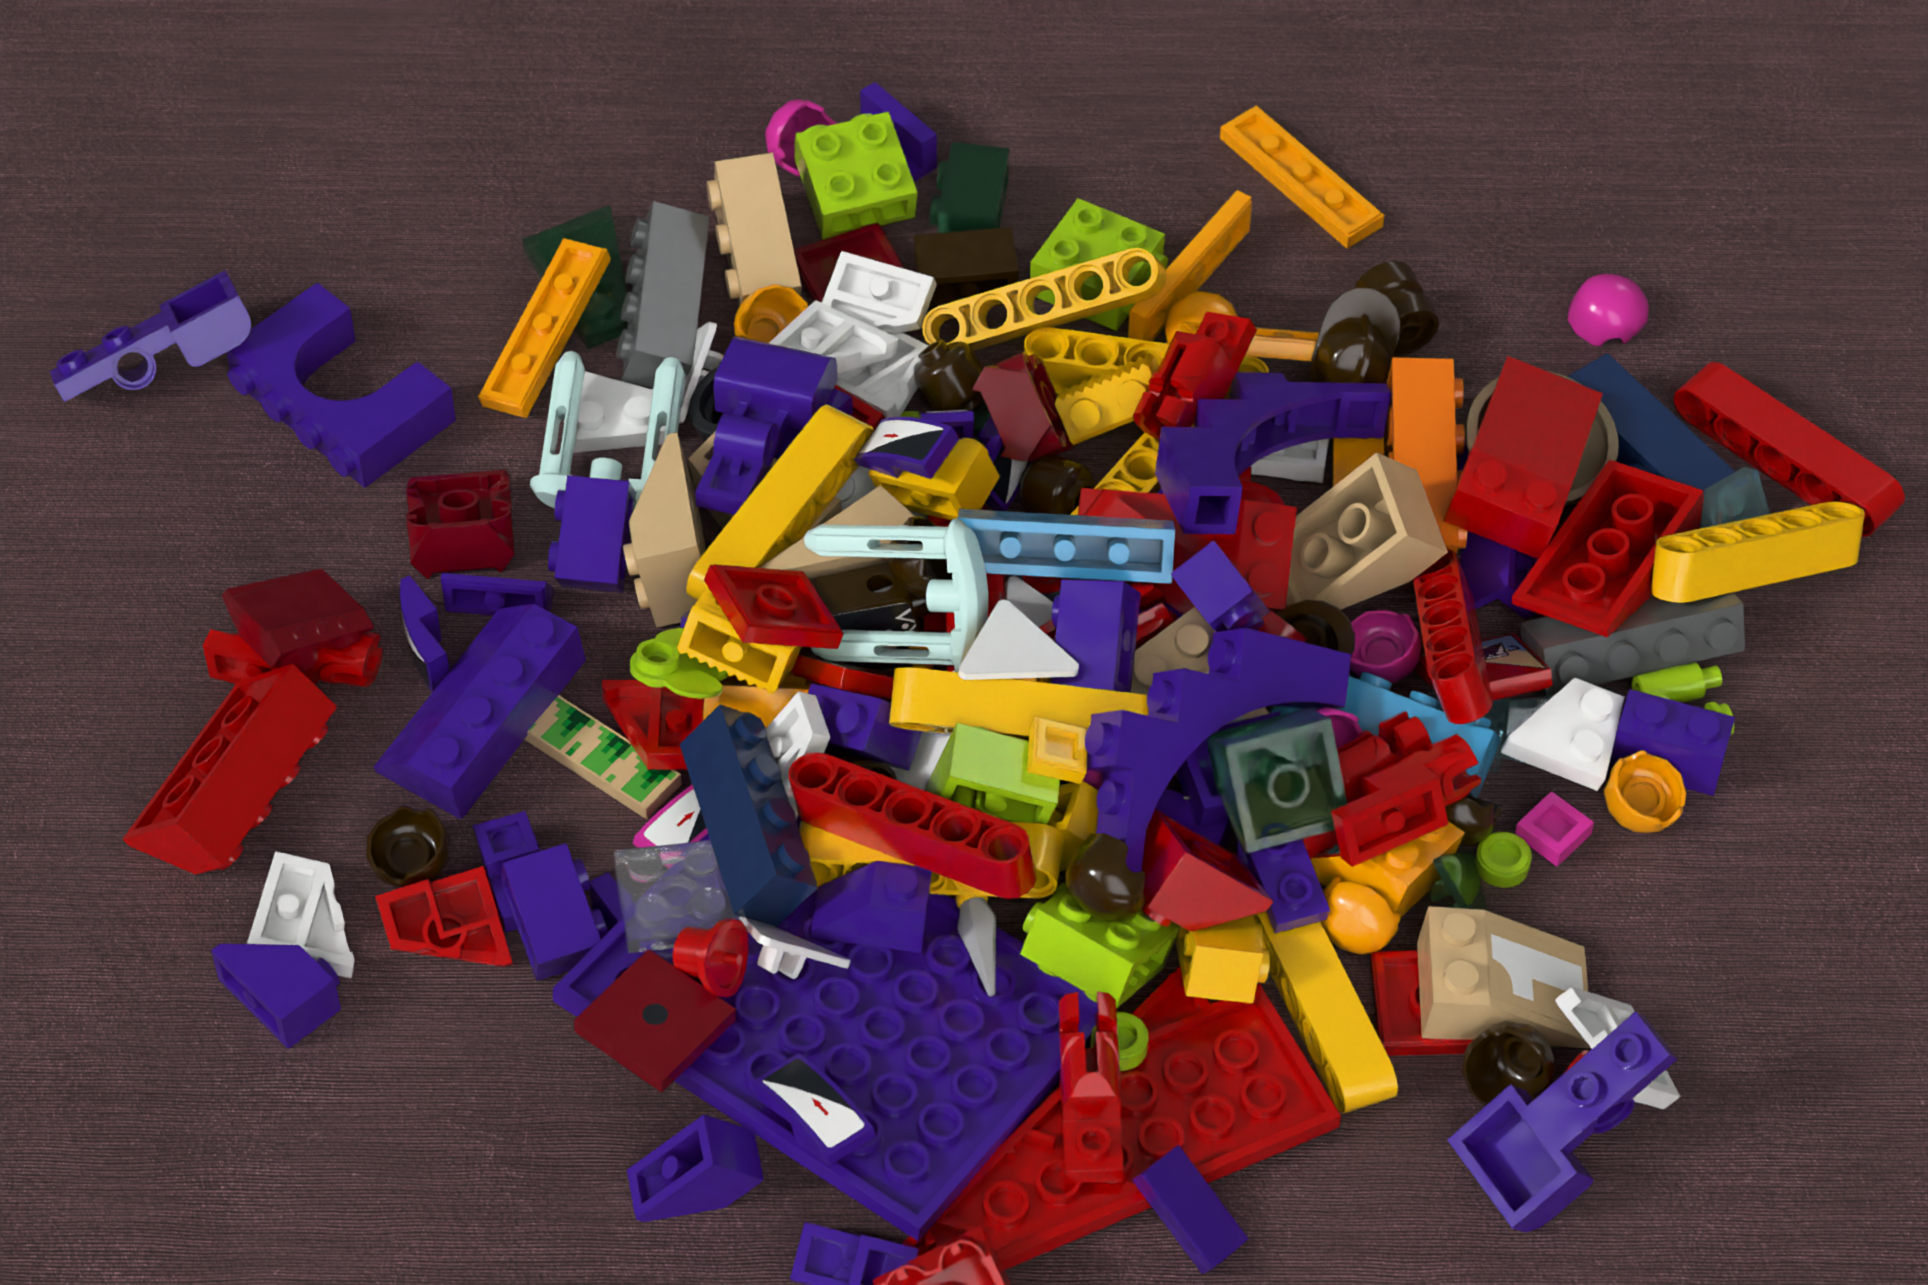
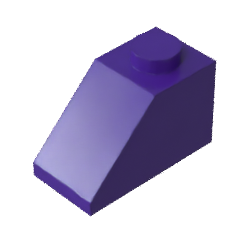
[810,861,932,953]
[211,943,341,1049]
[627,1114,764,1222]

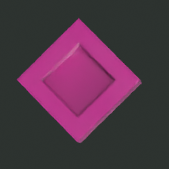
[1515,791,1594,867]

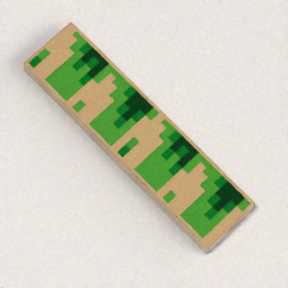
[524,695,682,820]

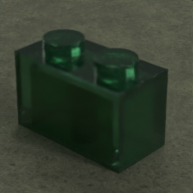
[930,142,1010,233]

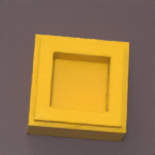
[1027,717,1088,784]

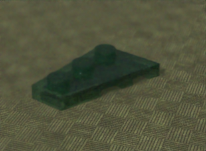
[522,205,628,349]

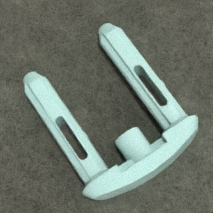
[530,351,686,508]
[804,519,988,672]

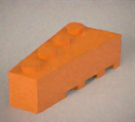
[1384,357,1467,554]

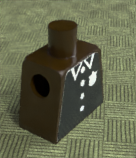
[813,563,935,670]

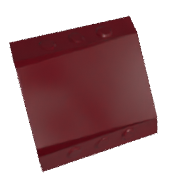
[972,352,1078,462]
[406,470,515,580]
[221,568,374,672]

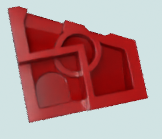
[375,866,514,967]

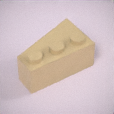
[707,152,801,306]

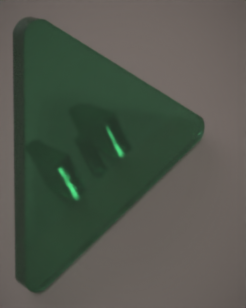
[1431,851,1488,911]

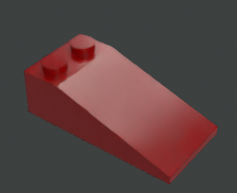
[1443,356,1603,559]
[1512,459,1704,638]
[1078,488,1297,614]

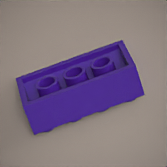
[373,604,586,820]

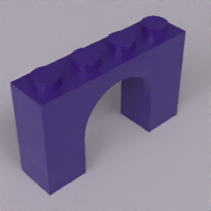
[226,283,456,488]

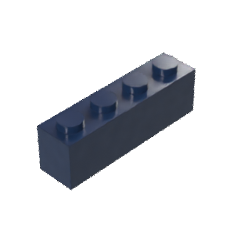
[1567,353,1744,528]
[679,704,818,927]

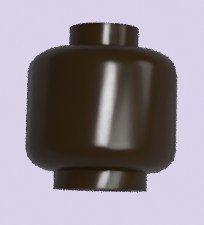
[915,339,984,411]
[1019,454,1096,515]

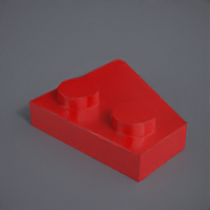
[602,680,704,770]

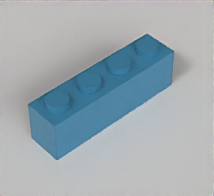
[958,509,1175,584]
[1271,672,1501,798]

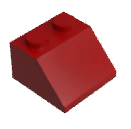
[1141,809,1273,932]

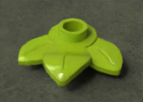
[630,628,729,699]

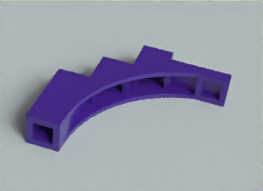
[1155,372,1391,534]
[1085,628,1351,872]

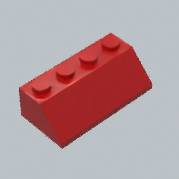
[122,663,337,875]

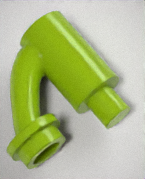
[1632,662,1734,734]

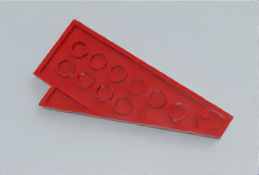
[901,966,1341,1270]

